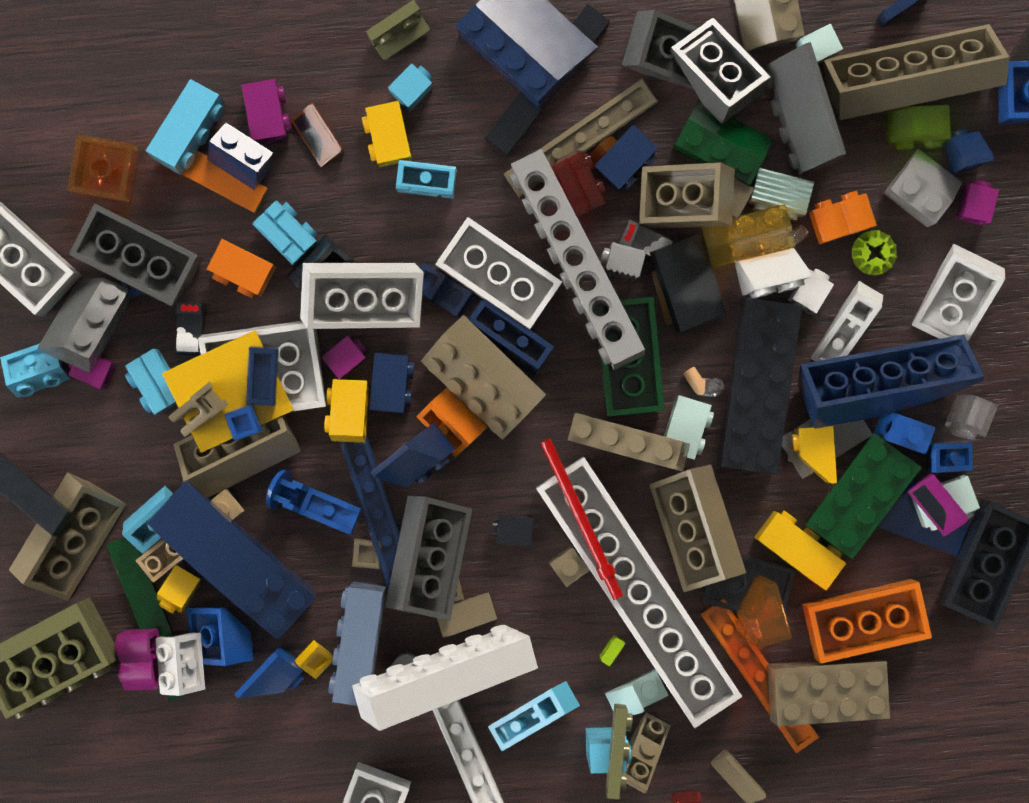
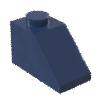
[944,129,994,174]

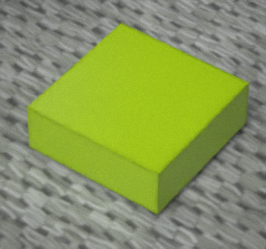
[599,634,626,667]

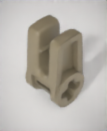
[168,382,228,437]

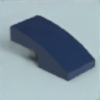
[420,262,475,318]

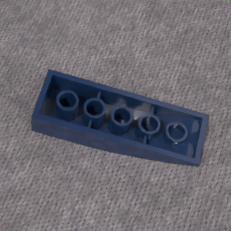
[798,334,984,429]
[147,480,316,640]

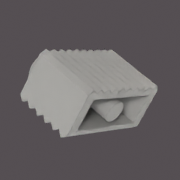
[600,243,646,282]

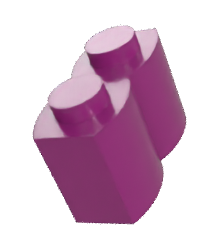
[114,629,160,691]

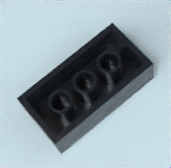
[936,499,1029,629]

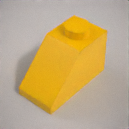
[791,426,837,484]

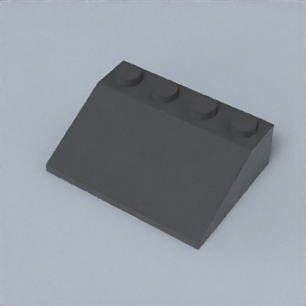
[764,42,846,176]

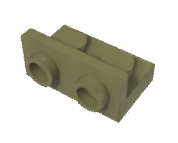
[366,0,430,61]

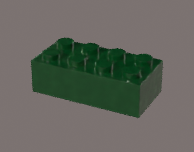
[595,297,665,416]
[804,433,921,559]

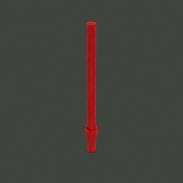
[540,438,624,600]

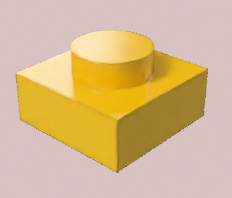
[294,640,333,679]

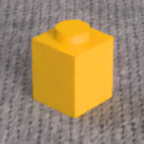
[157,565,200,614]

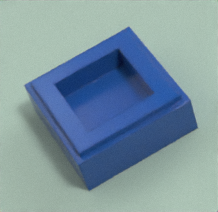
[224,404,263,441]

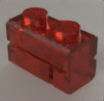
[550,150,607,217]

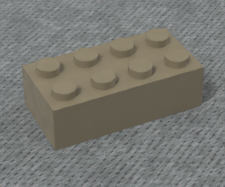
[421,315,546,440]
[767,657,890,726]

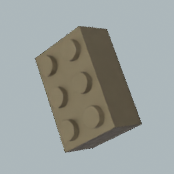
[639,163,735,229]

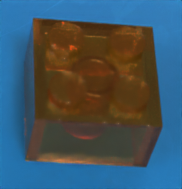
[67,134,141,205]

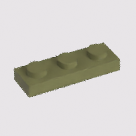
[606,704,632,799]

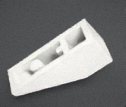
[811,281,883,361]

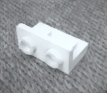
[156,633,205,696]

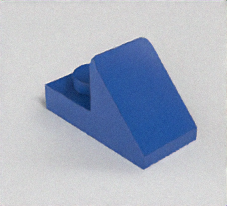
[927,443,973,473]

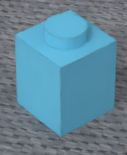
[388,63,433,112]

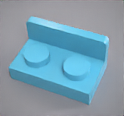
[0,344,70,397]

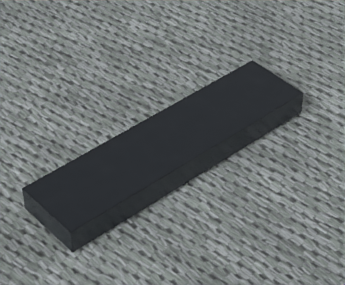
[0,452,73,537]

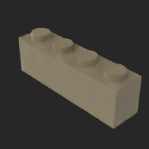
[568,413,690,471]

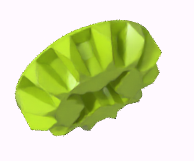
[852,230,897,275]

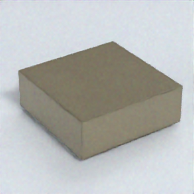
[352,538,382,569]

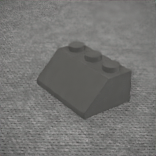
[37,278,130,373]

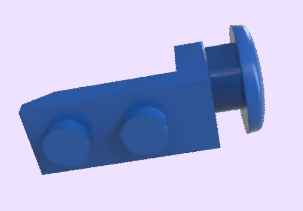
[266,470,362,535]

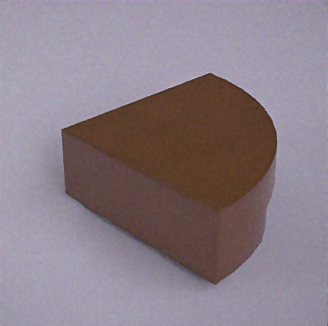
[584,135,617,170]

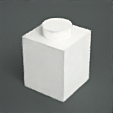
[788,269,834,315]

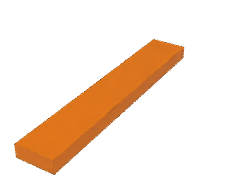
[700,598,820,754]

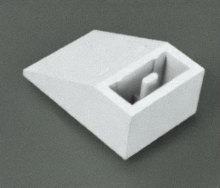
[735,248,812,299]

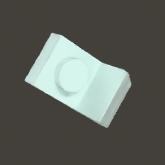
[605,669,668,715]

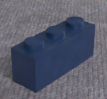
[468,298,554,376]

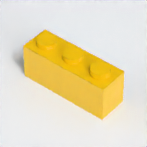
[754,511,846,590]

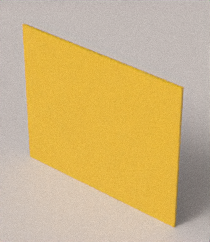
[162,330,294,453]

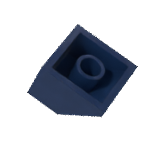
[371,423,455,488]

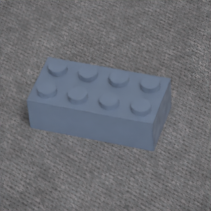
[328,582,387,706]

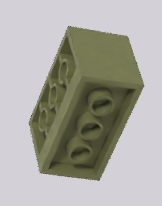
[0,597,119,719]

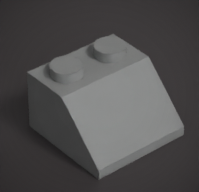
[883,149,962,227]

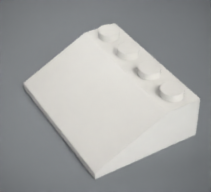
[198,321,326,411]

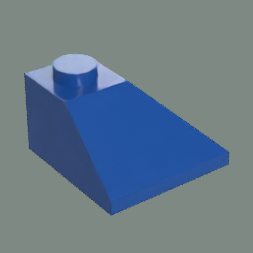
[187,607,253,666]
[234,645,304,698]

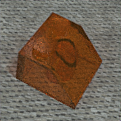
[735,575,792,649]

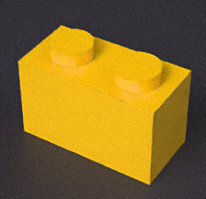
[362,101,412,168]
[325,379,369,443]

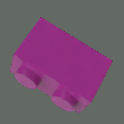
[241,79,292,144]

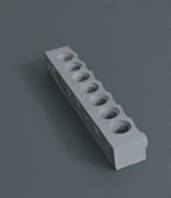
[509,149,645,370]

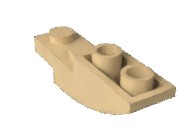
[135,489,244,583]

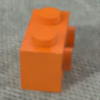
[207,239,276,298]
[416,387,487,458]

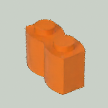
[809,191,877,245]

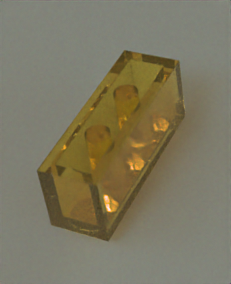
[702,204,795,268]

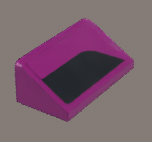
[907,474,970,537]

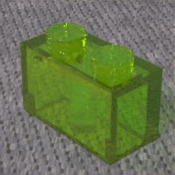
[886,105,951,150]

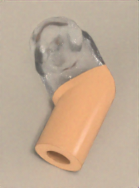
[683,366,724,397]

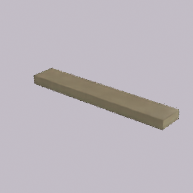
[503,79,658,198]

